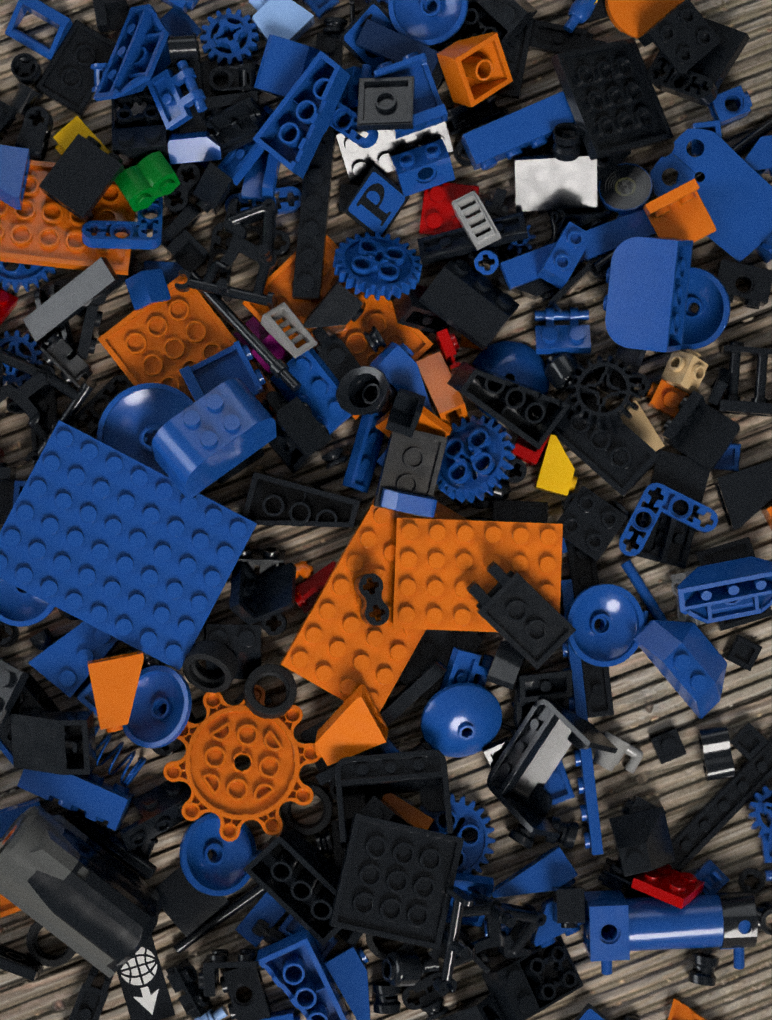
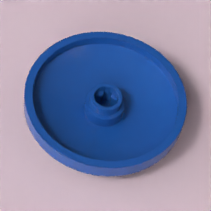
[97,383,194,476]

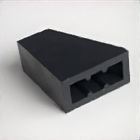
[713,460,772,531]
[486,636,526,690]

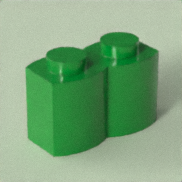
[114,151,180,212]

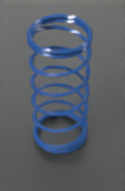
[95,725,147,787]

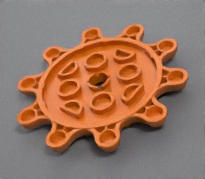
[163,685,320,842]

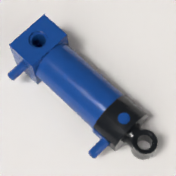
[583,890,772,975]

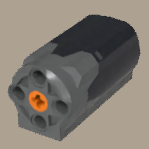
[0,806,161,978]

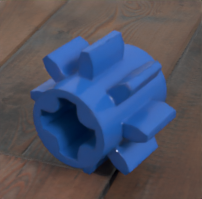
[507,224,536,256]

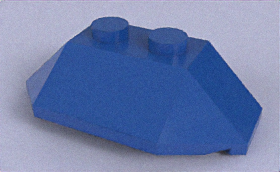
[93,4,169,101]
[677,556,772,624]
[632,620,727,719]

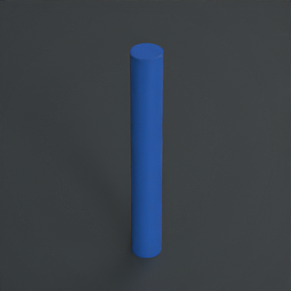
[621,559,668,621]

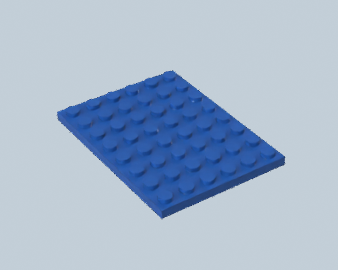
[0,420,257,671]

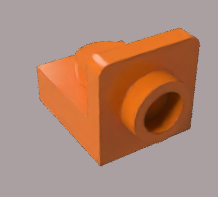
[646,378,689,418]

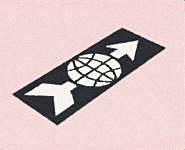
[117,934,175,1020]

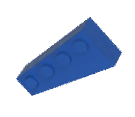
[253,50,351,179]
[461,91,576,171]
[28,621,121,698]
[17,769,134,831]
[256,929,352,1020]

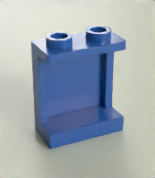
[373,52,448,139]
[179,341,266,401]

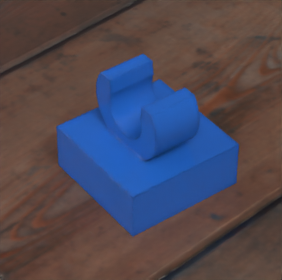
[693,859,730,894]

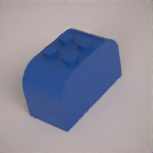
[603,237,693,353]
[152,378,277,500]

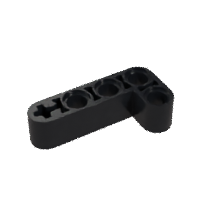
[168,33,209,134]

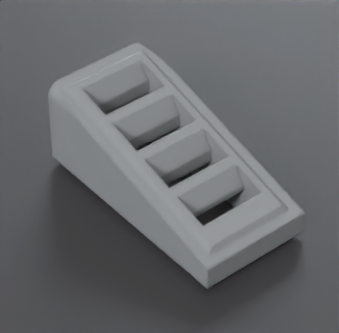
[451,191,501,250]
[260,302,318,359]

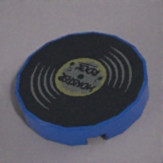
[598,163,653,215]

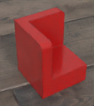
[512,435,550,466]

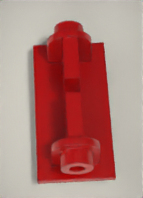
[295,561,336,614]

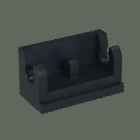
[205,97,267,155]

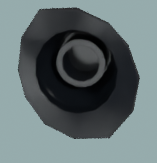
[335,366,395,415]

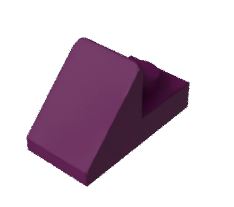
[233,316,290,375]

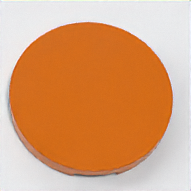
[605,0,684,39]

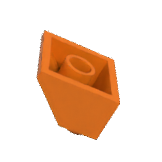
[437,32,513,107]

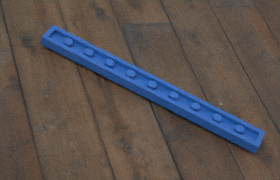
[560,579,604,855]

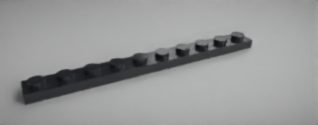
[292,33,344,301]

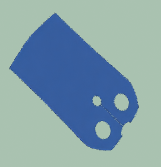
[650,128,772,263]

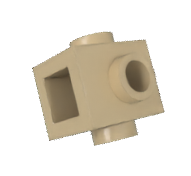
[661,349,709,393]

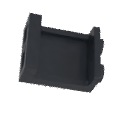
[39,134,125,223]

